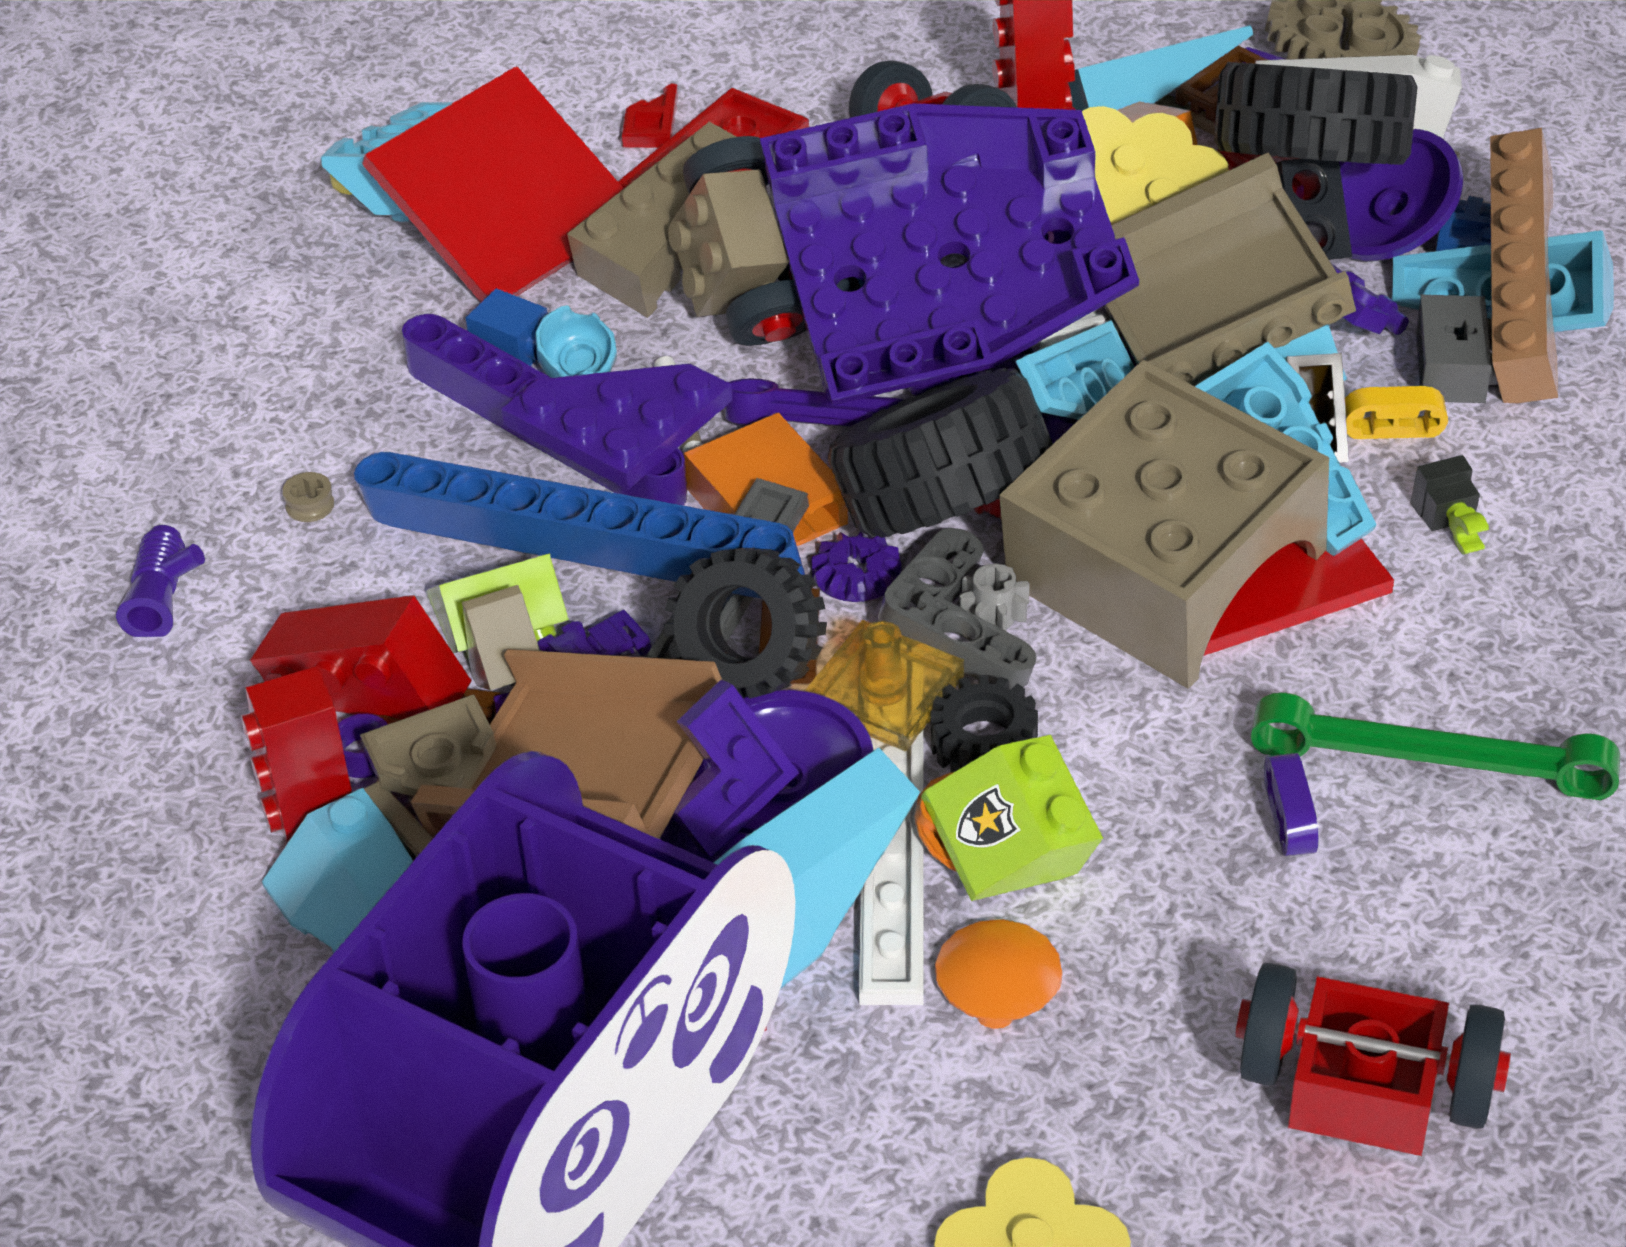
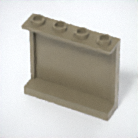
[1104,152,1356,386]

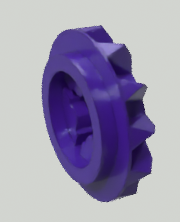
[812,531,902,602]

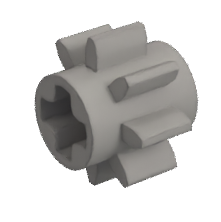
[960,564,1029,631]

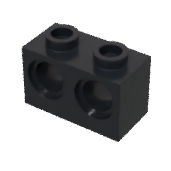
[1276,159,1352,264]

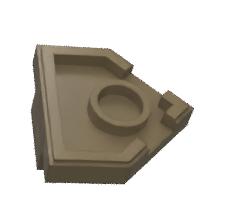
[360,694,497,796]

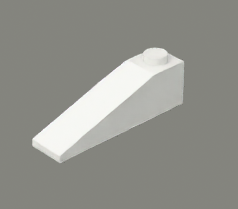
[1255,55,1462,138]

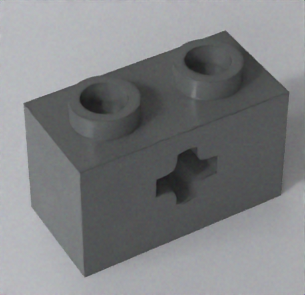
[1416,294,1498,404]

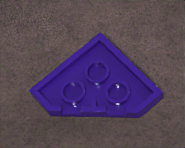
[501,363,733,490]

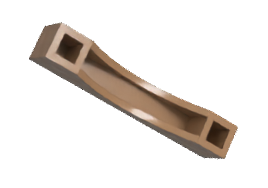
[1490,128,1558,403]

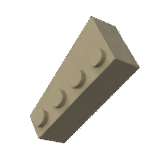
[567,122,736,318]

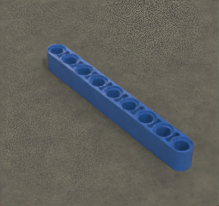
[354,452,805,599]

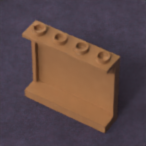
[411,649,722,839]

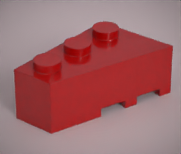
[250,595,472,720]
[241,666,352,844]

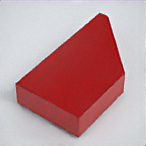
[622,83,678,148]

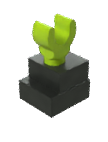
[1410,455,1489,555]

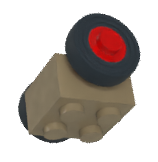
[668,136,807,346]

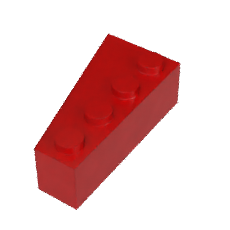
[992,0,1076,110]

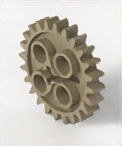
[1264,0,1421,60]

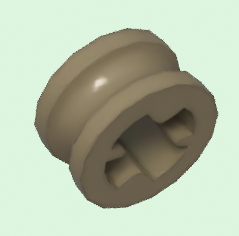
[282,472,334,522]

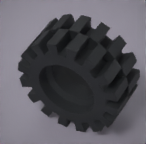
[931,675,1038,773]

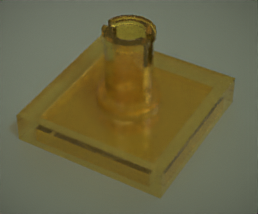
[805,619,964,752]

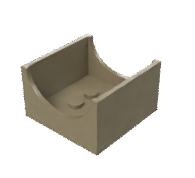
[999,360,1329,689]

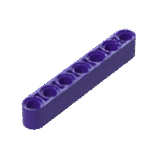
[402,314,688,506]

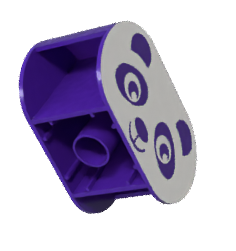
[251,751,795,1247]

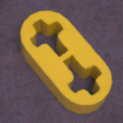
[1345,386,1448,439]

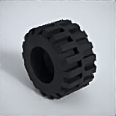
[664,547,827,699]

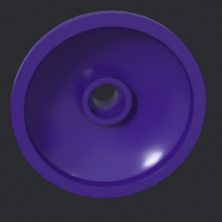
[1339,128,1463,261]
[693,690,874,834]

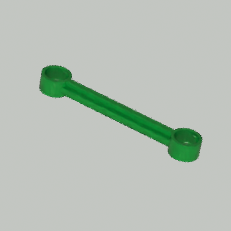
[1251,693,1620,800]

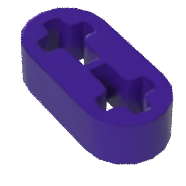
[1264,753,1319,856]

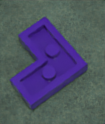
[672,680,799,857]

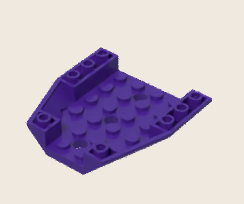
[760,103,1139,405]

